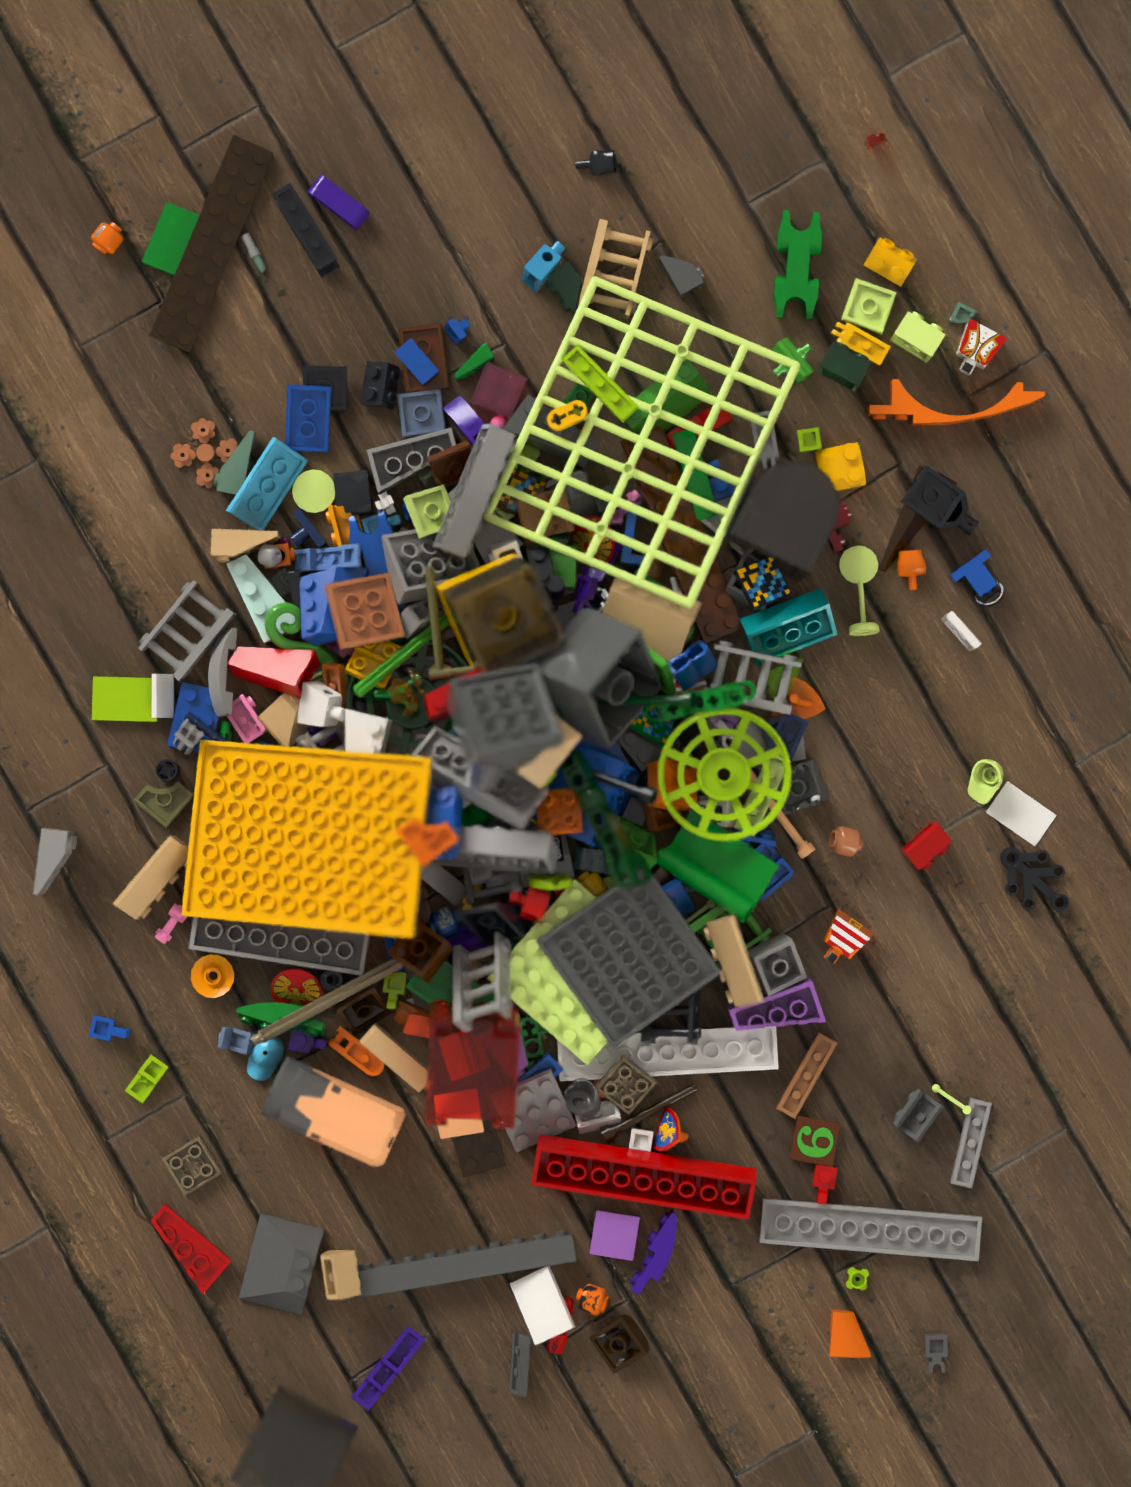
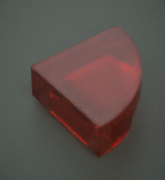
[864,133,887,150]

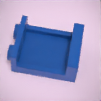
[620,507,648,568]

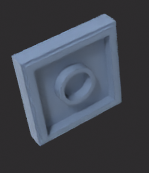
[397,389,446,438]

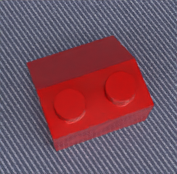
[899,821,951,870]

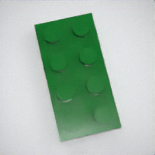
[405,961,496,1037]

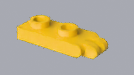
[831,322,891,366]

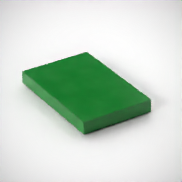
[142,202,199,276]

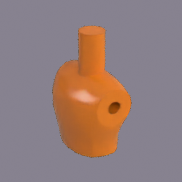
[897,549,926,590]

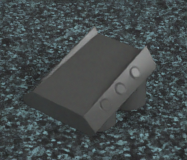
[777,759,829,815]

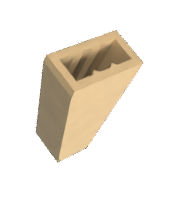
[359,1022,435,1093]

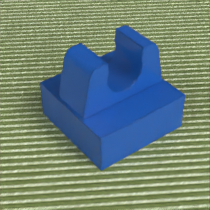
[444,318,471,346]

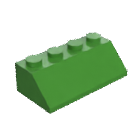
[623,359,712,434]

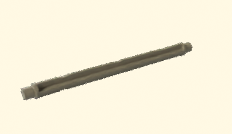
[250,958,404,1046]

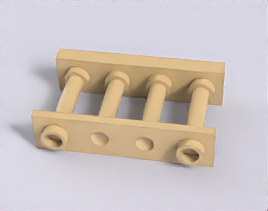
[578,219,653,319]

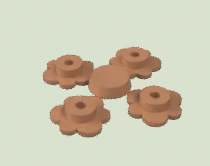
[170,418,238,488]

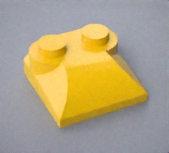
[814,442,866,494]

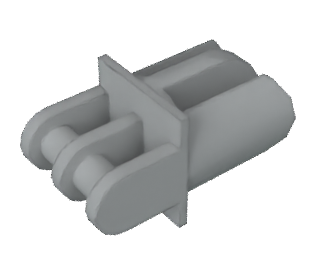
[173,719,204,755]

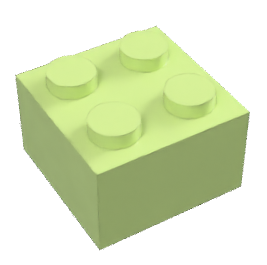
[890,311,946,363]

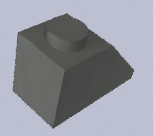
[659,255,705,298]

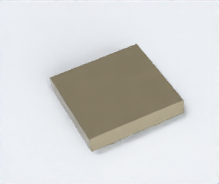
[595,1054,657,1115]
[162,1135,223,1196]

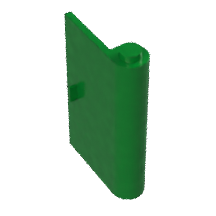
[656,809,780,922]

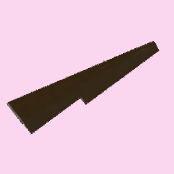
[878,465,957,572]

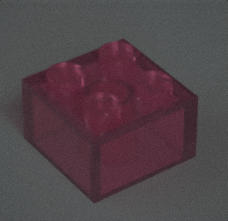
[470,362,528,421]

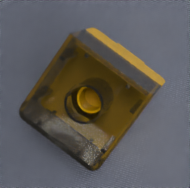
[436,554,565,674]

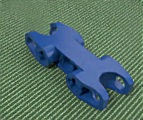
[348,510,406,615]

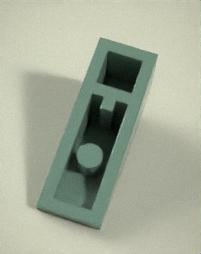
[214,430,256,495]

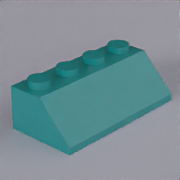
[740,588,838,666]

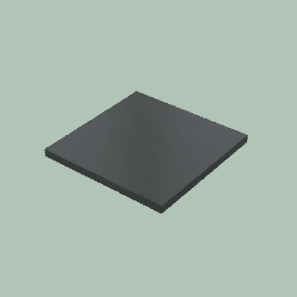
[536,870,722,1049]

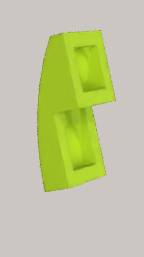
[125,1055,169,1104]

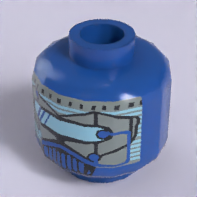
[427,907,461,938]

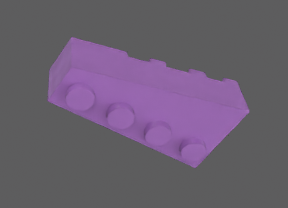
[726,977,826,1031]

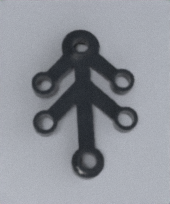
[1000,847,1069,911]

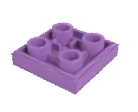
[589,1209,640,1261]

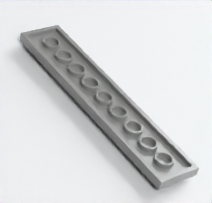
[759,1198,982,1261]

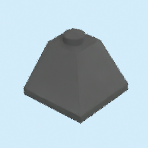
[544,472,599,525]

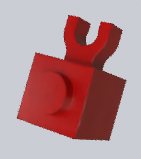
[508,887,551,923]

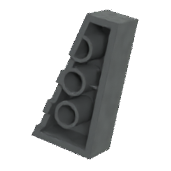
[503,394,600,468]

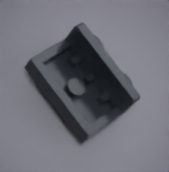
[360,361,400,410]

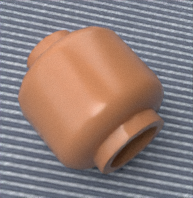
[829,826,863,857]

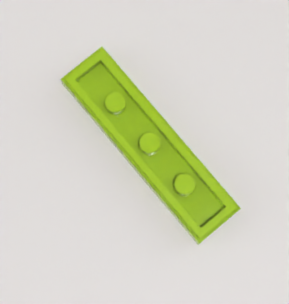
[562,345,639,423]

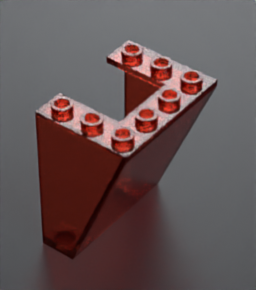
[425,1000,521,1128]

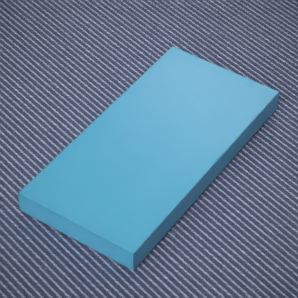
[226,437,308,531]

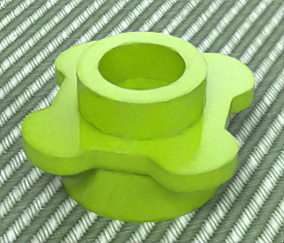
[846,1267,869,1291]

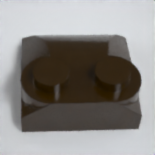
[589,1314,650,1374]

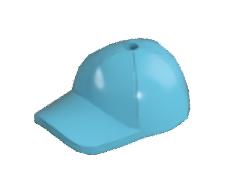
[247,1037,284,1081]

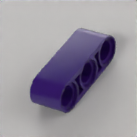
[307,174,370,230]

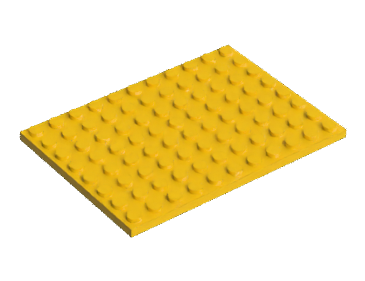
[182,740,432,938]

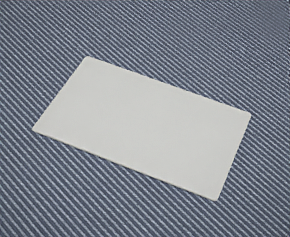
[986,781,1056,846]

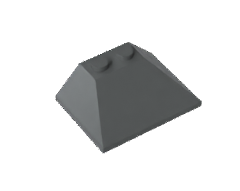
[239,1213,324,1315]

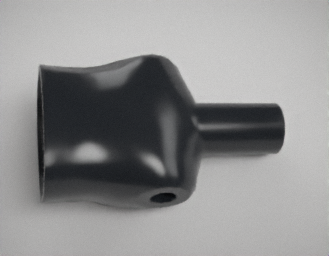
[575,150,617,176]

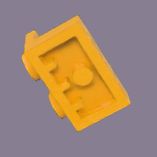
[326,505,364,547]

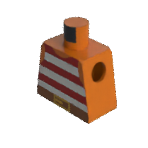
[823,909,874,964]

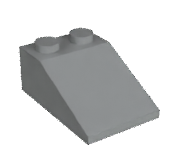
[33,828,77,895]

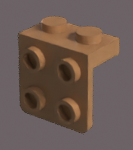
[516,489,574,541]

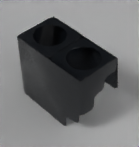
[333,470,373,516]

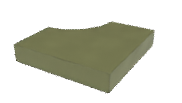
[133,781,194,829]

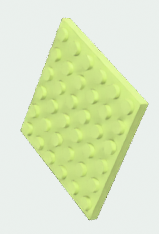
[487,879,608,1065]

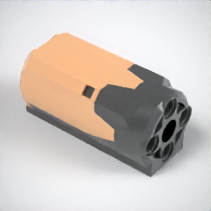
[261,1056,406,1167]

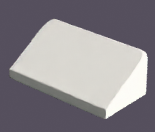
[575,1100,622,1134]

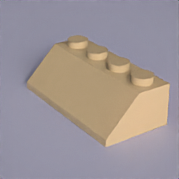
[113,835,189,920]

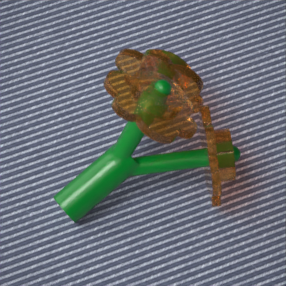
[374,669,423,717]

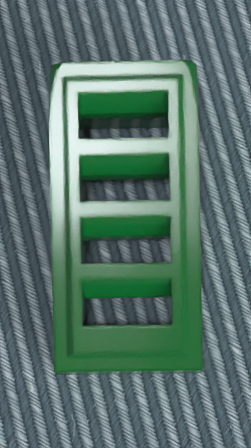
[454,343,494,382]

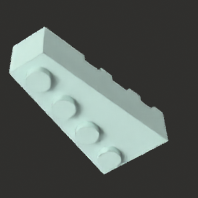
[227,555,295,644]

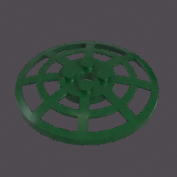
[346,636,467,756]

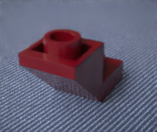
[825,502,852,554]

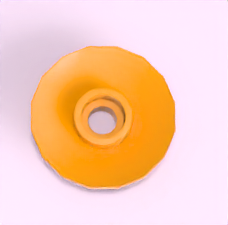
[191,954,234,998]

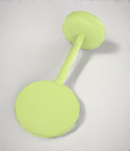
[839,546,880,636]

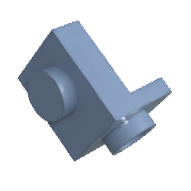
[218,1027,255,1055]

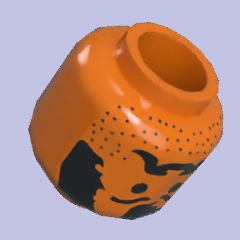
[576,1284,610,1316]

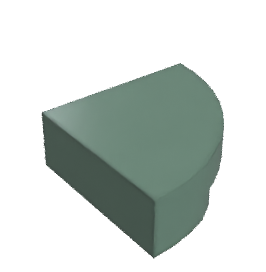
[948,302,978,324]

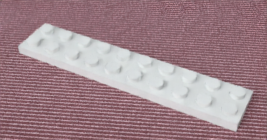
[557,1026,779,1081]

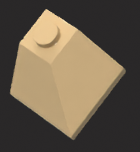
[257,693,311,747]

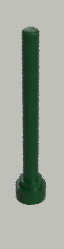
[594,691,697,709]

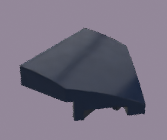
[761,713,809,762]

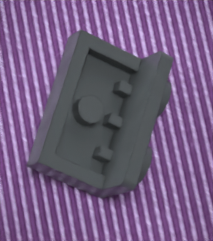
[893,1089,943,1142]

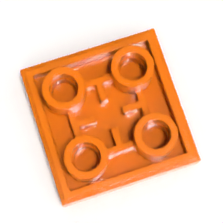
[537,788,583,835]

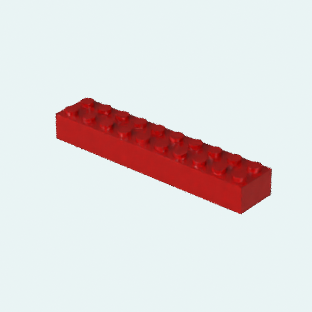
[531,1134,756,1220]

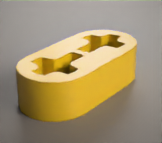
[547,400,587,431]

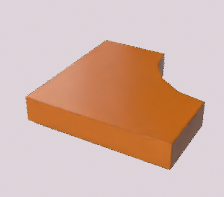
[396,817,460,867]

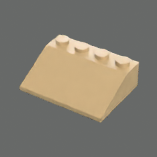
[602,574,702,662]
[703,914,763,1007]

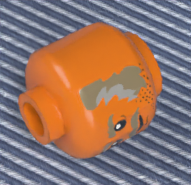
[91,222,124,255]

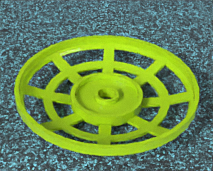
[658,708,791,841]

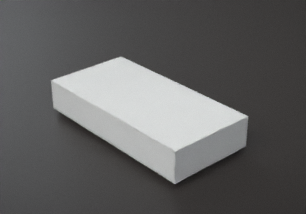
[152,674,174,718]

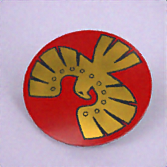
[571,515,615,568]
[271,969,323,1007]

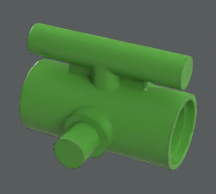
[771,336,814,384]

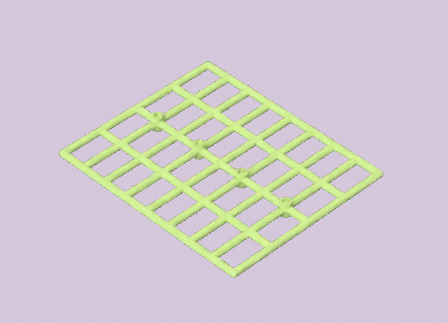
[483,276,800,608]

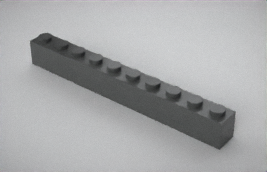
[357,1230,576,1298]

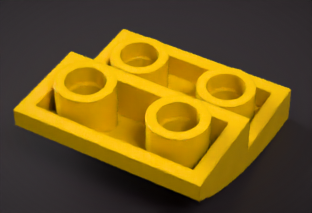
[345,641,402,689]

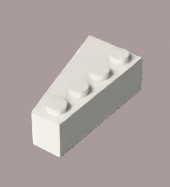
[345,709,393,754]

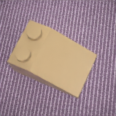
[211,529,282,563]

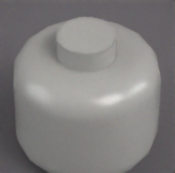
[258,543,282,567]

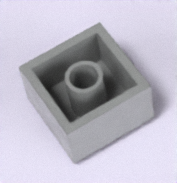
[746,933,807,997]

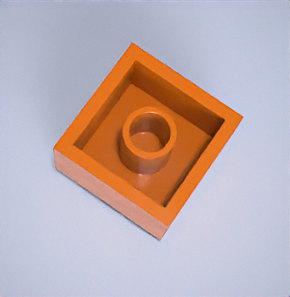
[648,759,697,813]

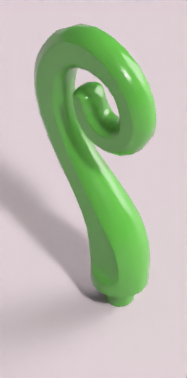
[265,602,338,667]

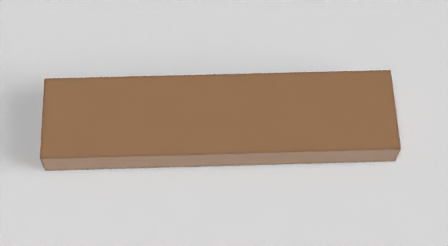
[776,1032,838,1119]

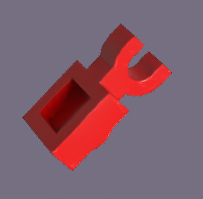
[812,1164,837,1204]

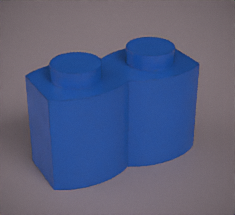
[669,640,717,691]

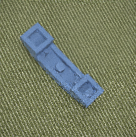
[294,544,361,571]

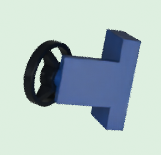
[948,550,1004,607]

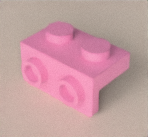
[227,694,268,744]

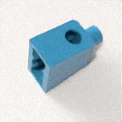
[520,241,565,293]

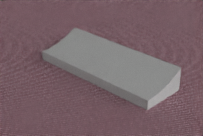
[411,726,548,831]

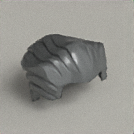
[564,1078,601,1119]

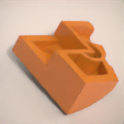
[829,1310,871,1358]

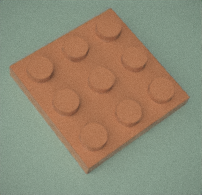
[324,573,405,650]

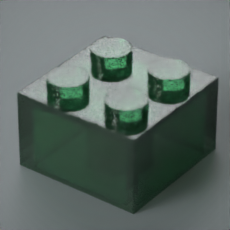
[817,342,871,392]

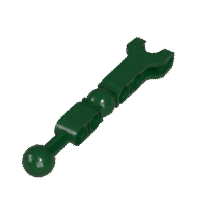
[553,708,652,889]

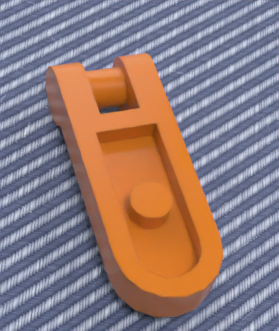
[327,1026,385,1076]

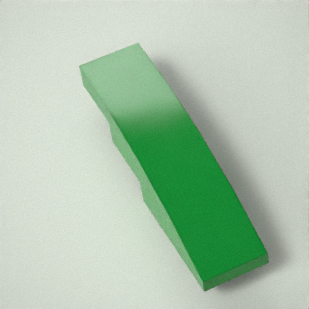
[672,430,718,521]

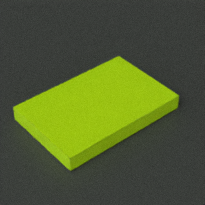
[92,676,158,722]

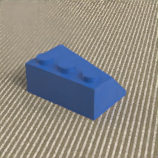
[300,567,369,646]

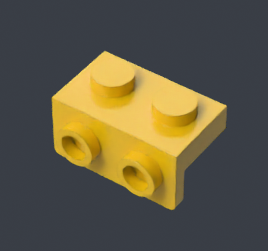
[864,238,917,287]

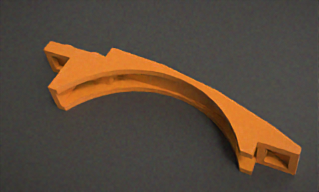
[867,379,1045,426]

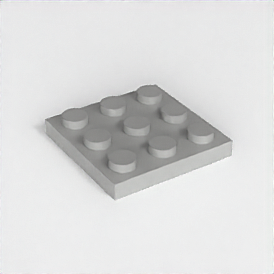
[490,1068,576,1153]

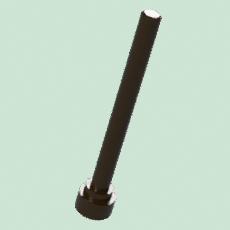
[600,1083,698,1144]

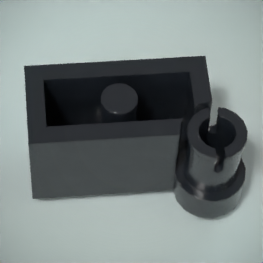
[526,545,566,600]

